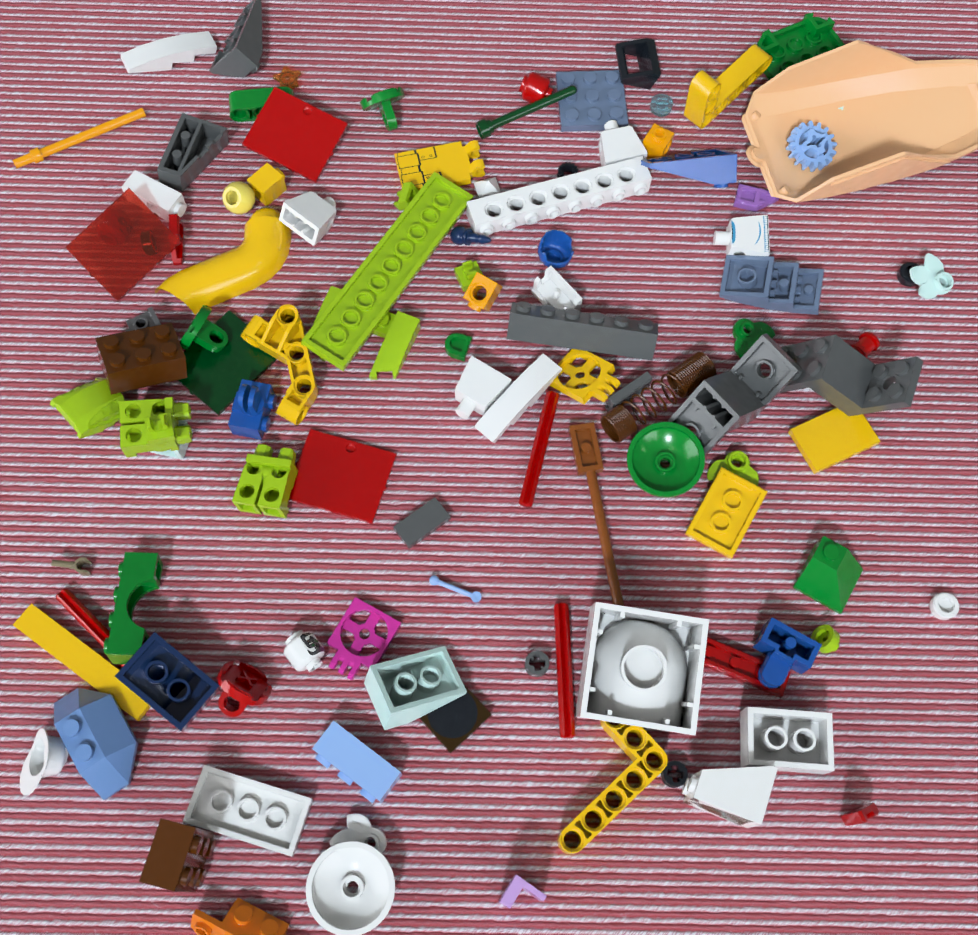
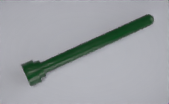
[475,85,577,140]

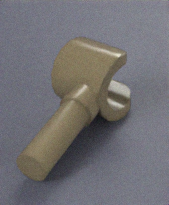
[51,557,93,576]

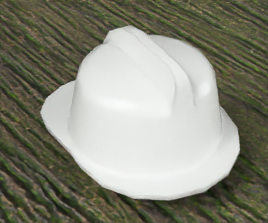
[20,728,69,796]

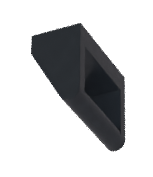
[615,38,661,90]

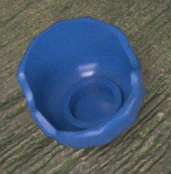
[538,230,574,269]

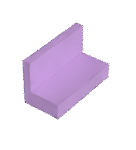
[498,875,547,909]

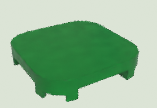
[757,13,845,80]

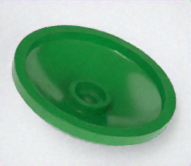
[627,422,705,498]

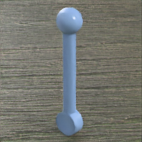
[429,575,482,603]

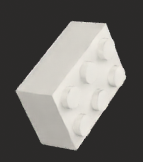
[740,707,835,774]

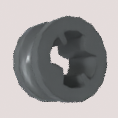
[524,651,550,677]

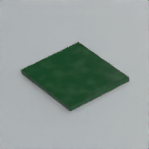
[177,310,277,416]

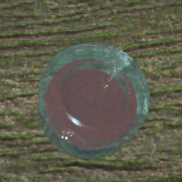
[650,94,673,117]

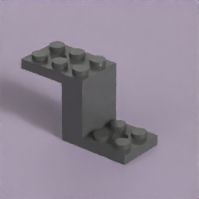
[667,333,802,456]
[780,334,924,416]

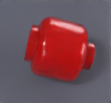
[519,72,554,103]

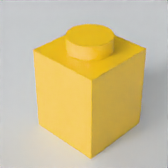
[247,163,287,207]

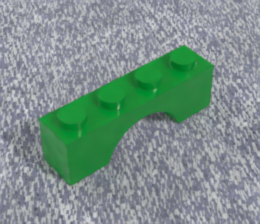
[104,552,163,664]

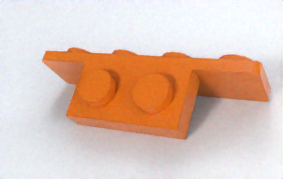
[190,897,289,935]

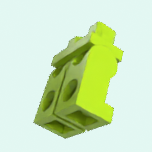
[119,397,193,457]
[232,444,298,518]

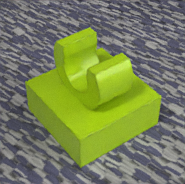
[393,182,419,211]
[454,260,483,292]
[144,412,176,445]

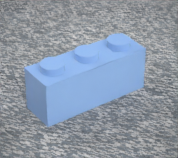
[312,721,402,803]

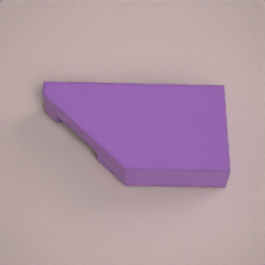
[733,183,779,212]

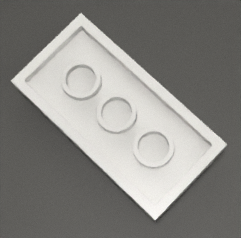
[183,765,313,857]

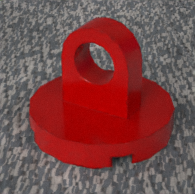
[217,661,272,717]

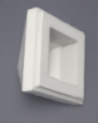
[474,177,501,198]

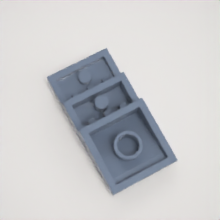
[719,255,824,315]

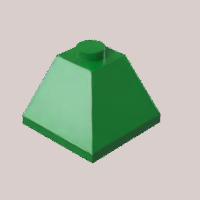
[792,536,863,614]

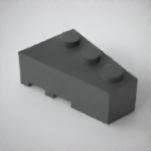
[157,113,228,192]

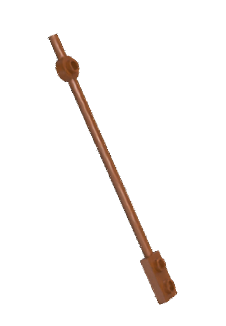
[568,422,648,729]

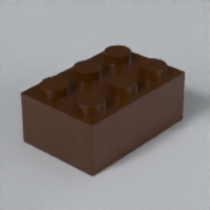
[95,322,187,395]
[139,818,216,892]

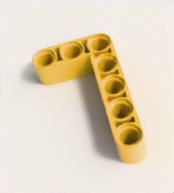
[684,44,773,129]
[557,720,668,854]

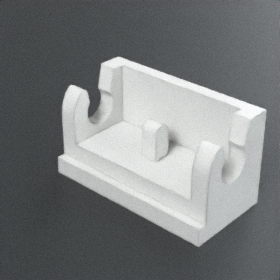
[531,266,583,311]

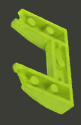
[313,286,421,380]

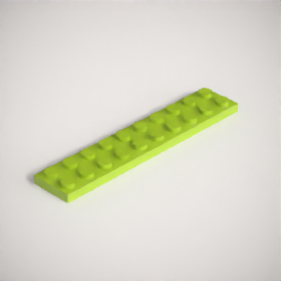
[301,171,473,371]

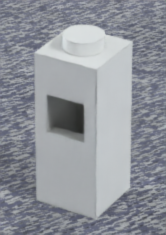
[121,170,187,222]

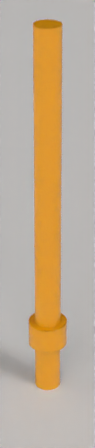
[12,108,146,168]

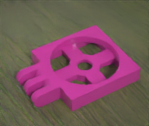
[327,597,402,680]

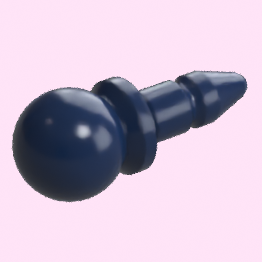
[450,226,491,246]

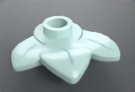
[909,253,954,299]

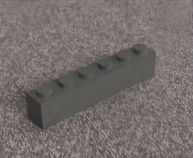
[507,301,658,361]

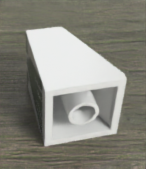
[681,766,778,828]

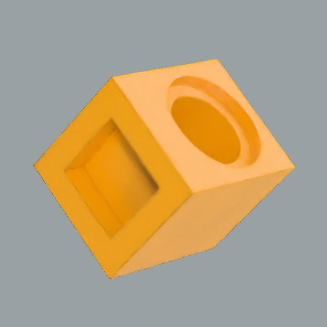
[643,123,674,159]
[463,272,503,313]

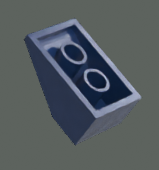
[115,632,221,732]

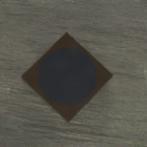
[419,683,492,754]

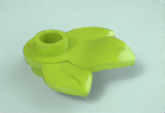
[707,451,759,486]

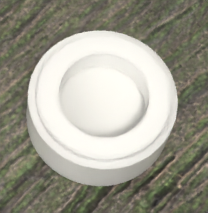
[929,592,959,620]

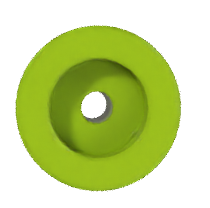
[811,624,840,654]

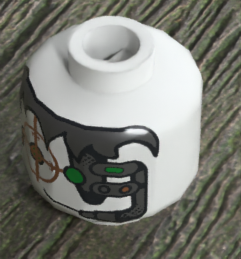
[284,630,325,672]

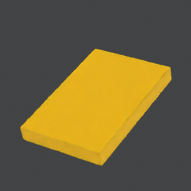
[788,408,881,474]
[685,467,768,559]

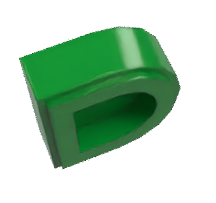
[445,333,472,361]

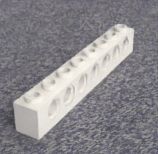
[466,156,652,236]

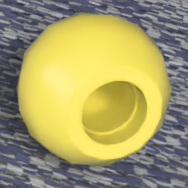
[222,181,255,215]

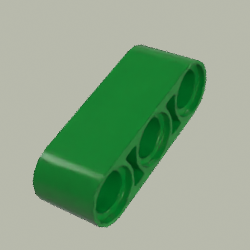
[229,87,294,122]

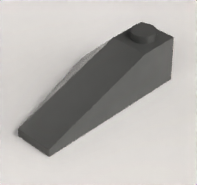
[209,0,263,78]

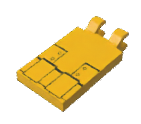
[394,140,485,190]

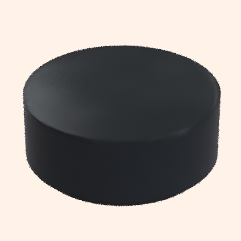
[897,262,919,287]

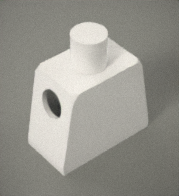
[598,120,648,166]
[279,191,337,246]
[455,356,512,419]

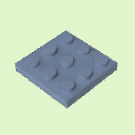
[555,70,628,132]

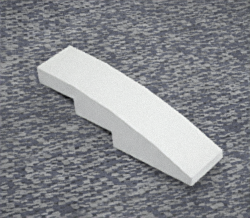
[120,31,217,73]
[474,353,563,443]

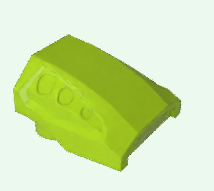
[50,377,125,439]

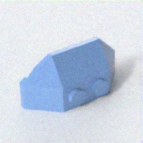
[54,688,138,800]

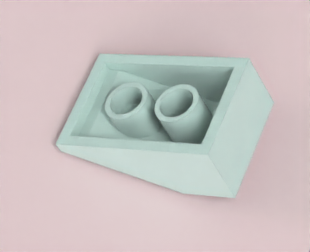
[364,646,467,730]

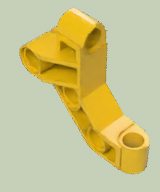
[241,304,318,426]

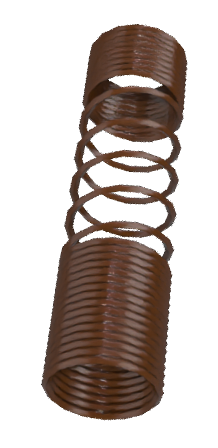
[600,351,717,443]

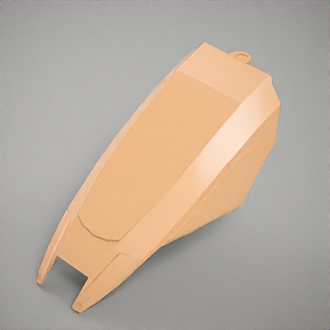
[741,40,978,203]

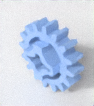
[786,121,837,172]

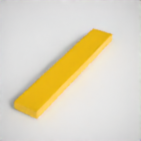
[13,603,151,721]

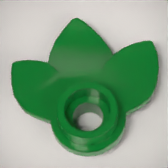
[732,319,775,359]

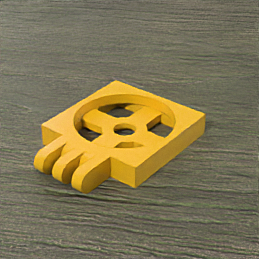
[549,349,621,405]

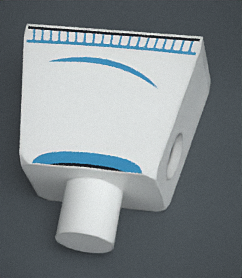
[713,215,770,256]

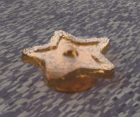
[273,66,301,89]

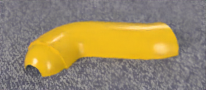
[155,208,291,315]

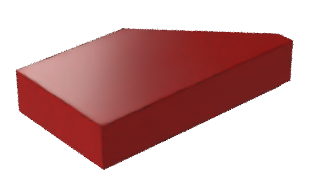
[168,214,184,265]
[841,802,879,826]

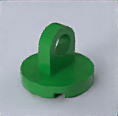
[360,87,405,131]
[180,305,228,352]

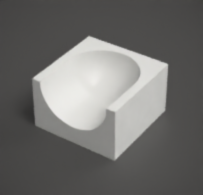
[575,602,709,736]

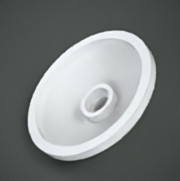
[306,841,395,935]

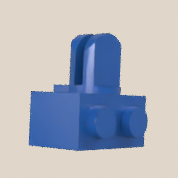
[228,379,277,440]
[752,617,822,689]

